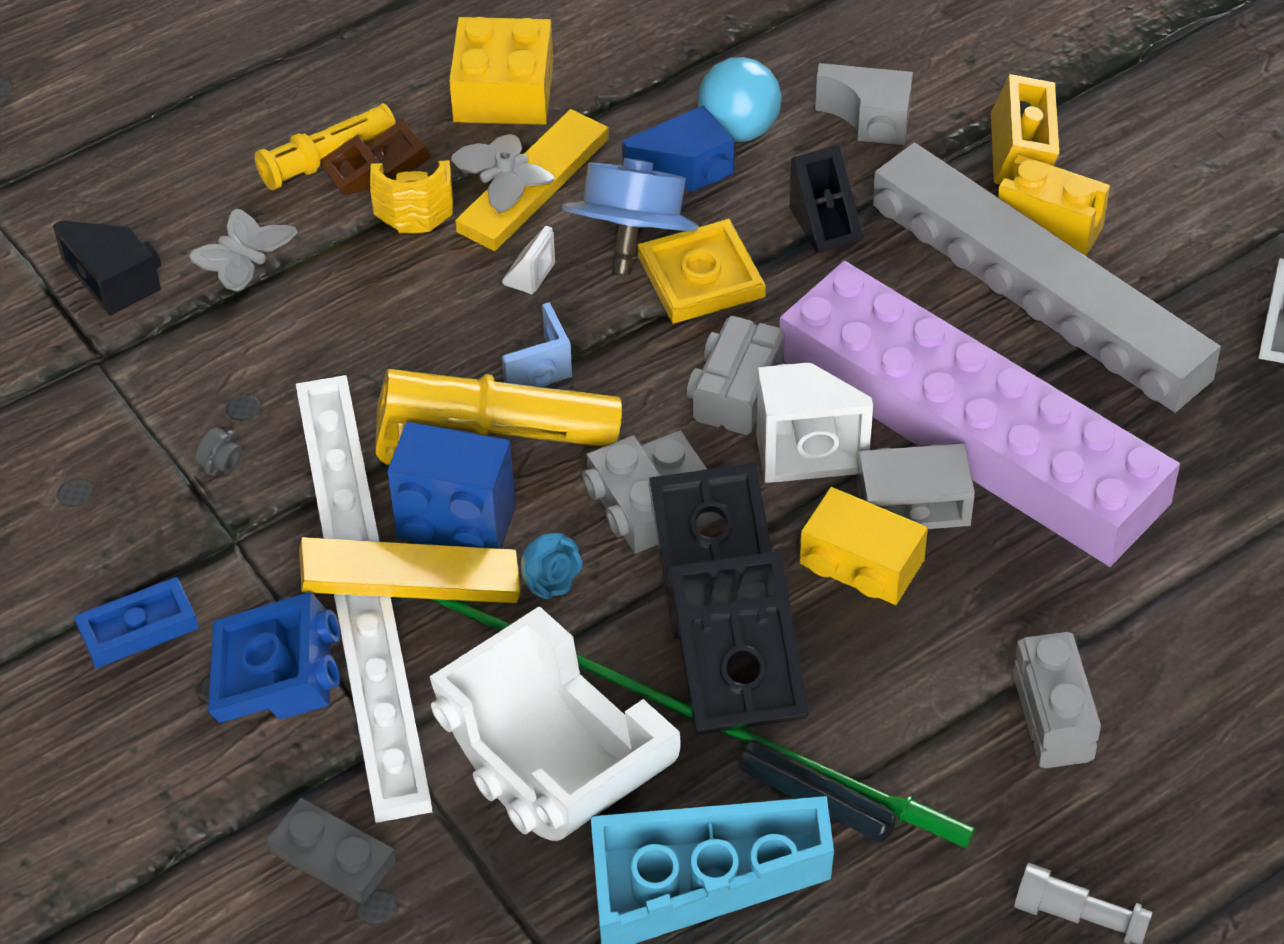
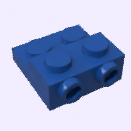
[208,592,341,723]

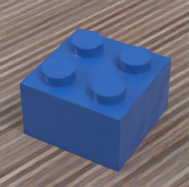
[388,422,516,549]

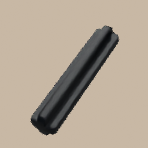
[739,740,896,842]

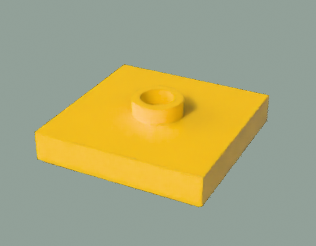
[638,219,766,324]

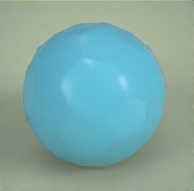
[698,57,782,142]

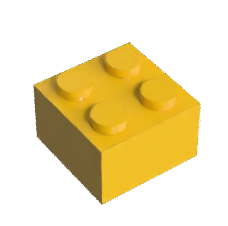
[449,17,553,125]

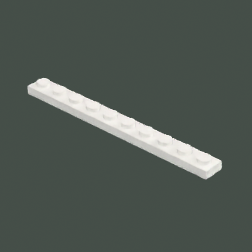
[296,375,432,823]

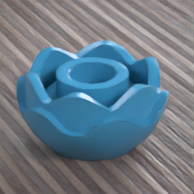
[521,533,582,599]

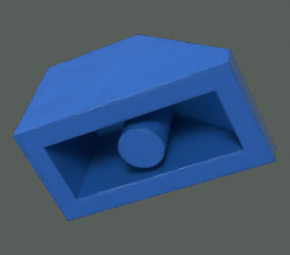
[622,105,734,192]

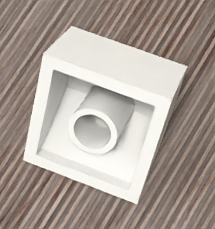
[756,362,873,483]

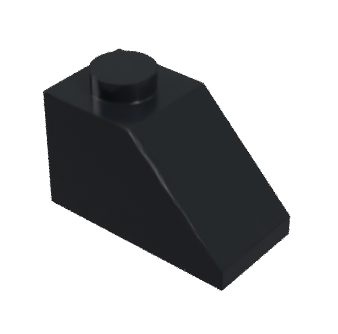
[53,221,161,316]

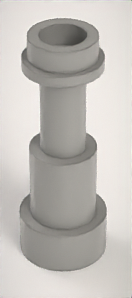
[1014,863,1152,944]

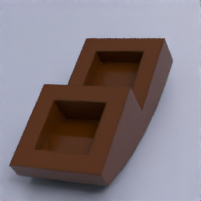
[320,119,432,195]

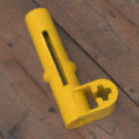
[376,369,622,465]

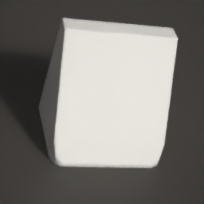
[502,226,555,295]

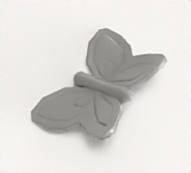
[451,134,554,213]
[189,209,297,291]

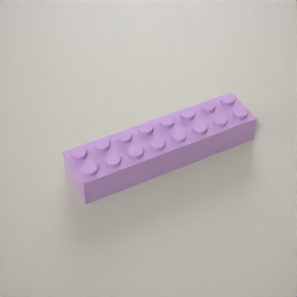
[780,261,1180,567]

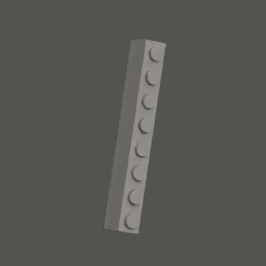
[873,142,1221,413]

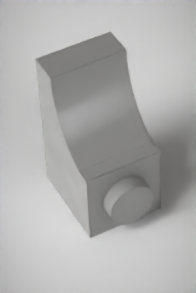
[815,63,913,145]

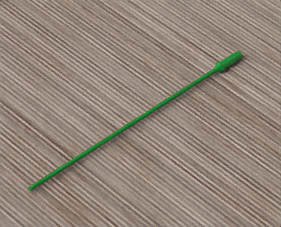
[430,599,976,849]

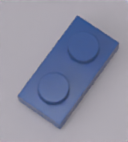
[74,577,199,669]

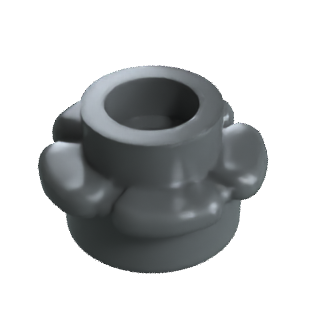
[195,427,242,477]

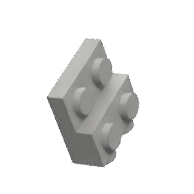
[582,430,722,554]

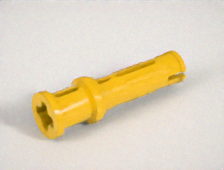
[254,103,396,191]

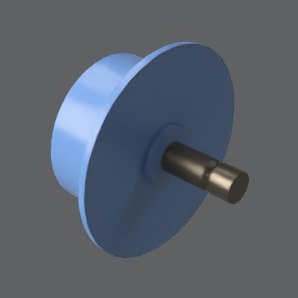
[562,158,699,275]

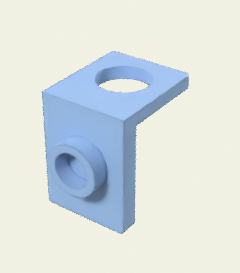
[502,302,572,387]

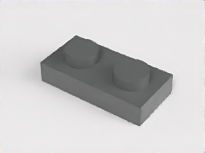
[266,798,397,904]

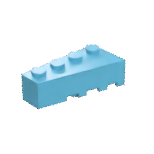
[591,796,834,944]

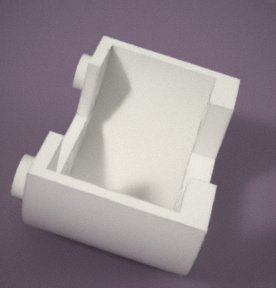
[430,606,681,841]

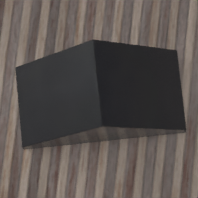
[789,145,864,253]

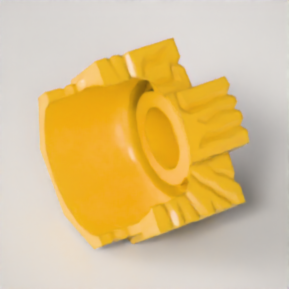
[370,160,453,233]

